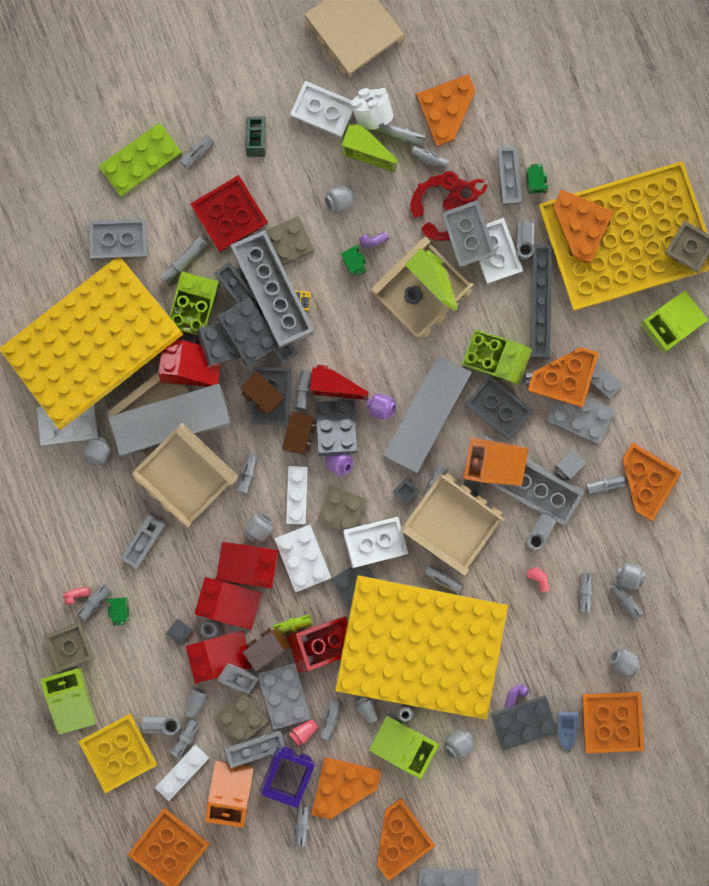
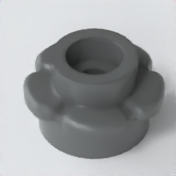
[404,286,423,304]

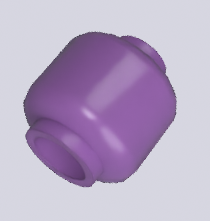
[366,393,396,420]
[325,454,353,476]

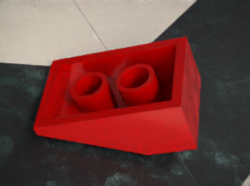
[158,340,221,387]
[310,365,369,400]
[216,542,279,589]
[194,577,262,630]
[286,616,348,673]
[185,630,253,684]

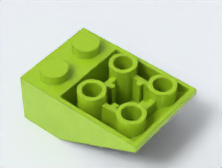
[169,271,221,335]
[640,290,708,354]
[461,329,532,385]
[40,668,96,735]
[369,716,439,779]

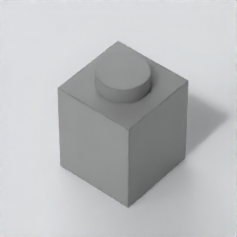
[555,450,586,480]

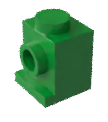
[526,164,549,194]
[341,245,367,277]
[106,597,130,626]

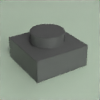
[393,478,419,505]
[463,479,486,498]
[166,618,193,645]

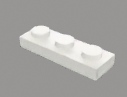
[286,466,308,525]
[155,744,210,801]

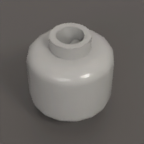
[325,185,354,213]
[83,437,111,467]
[245,513,273,542]
[616,563,645,590]
[609,649,640,677]
[445,730,474,759]

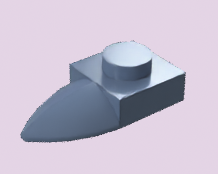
[558,712,578,751]

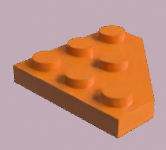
[416,74,476,147]
[553,189,613,264]
[527,347,599,408]
[622,442,682,522]
[311,757,381,819]
[377,798,436,881]

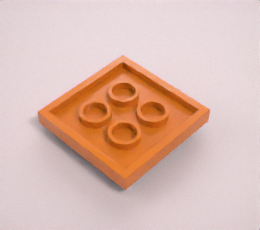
[582,692,644,753]
[127,807,210,886]

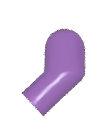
[359,231,389,248]
[504,684,529,708]

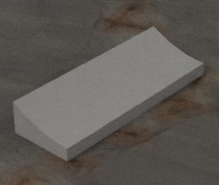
[230,230,314,348]
[383,356,472,474]
[108,384,231,457]
[464,434,584,526]

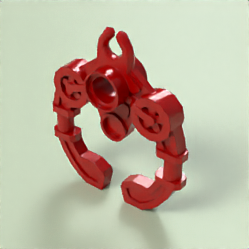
[410,171,488,241]

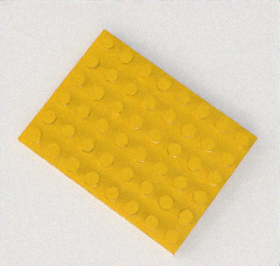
[538,161,709,312]
[0,258,183,431]
[335,575,508,720]

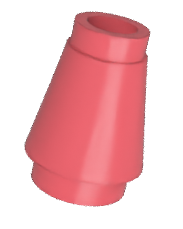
[289,719,318,747]

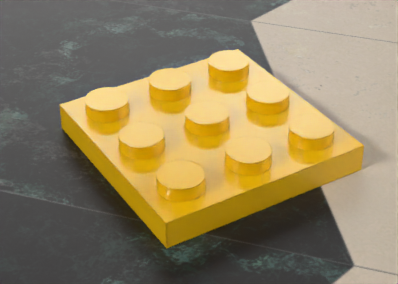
[78,713,158,793]

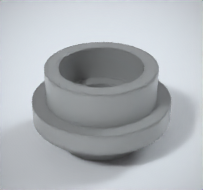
[199,620,219,639]

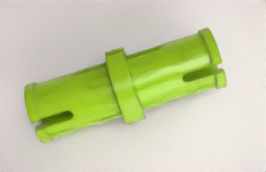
[273,614,313,634]

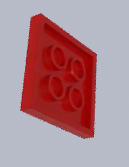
[190,175,268,253]

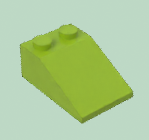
[342,124,397,173]
[405,248,458,311]

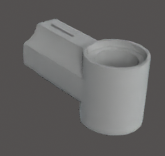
[516,221,535,261]
[525,513,556,552]
[142,716,182,735]

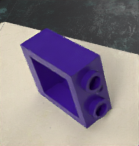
[259,746,315,808]

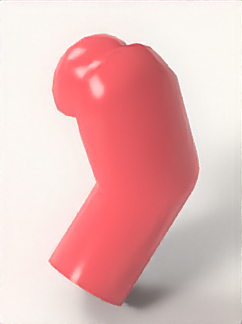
[526,567,550,592]
[63,587,91,605]

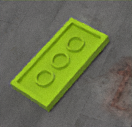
[98,122,182,197]

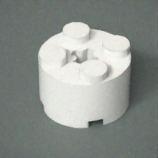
[351,88,394,130]

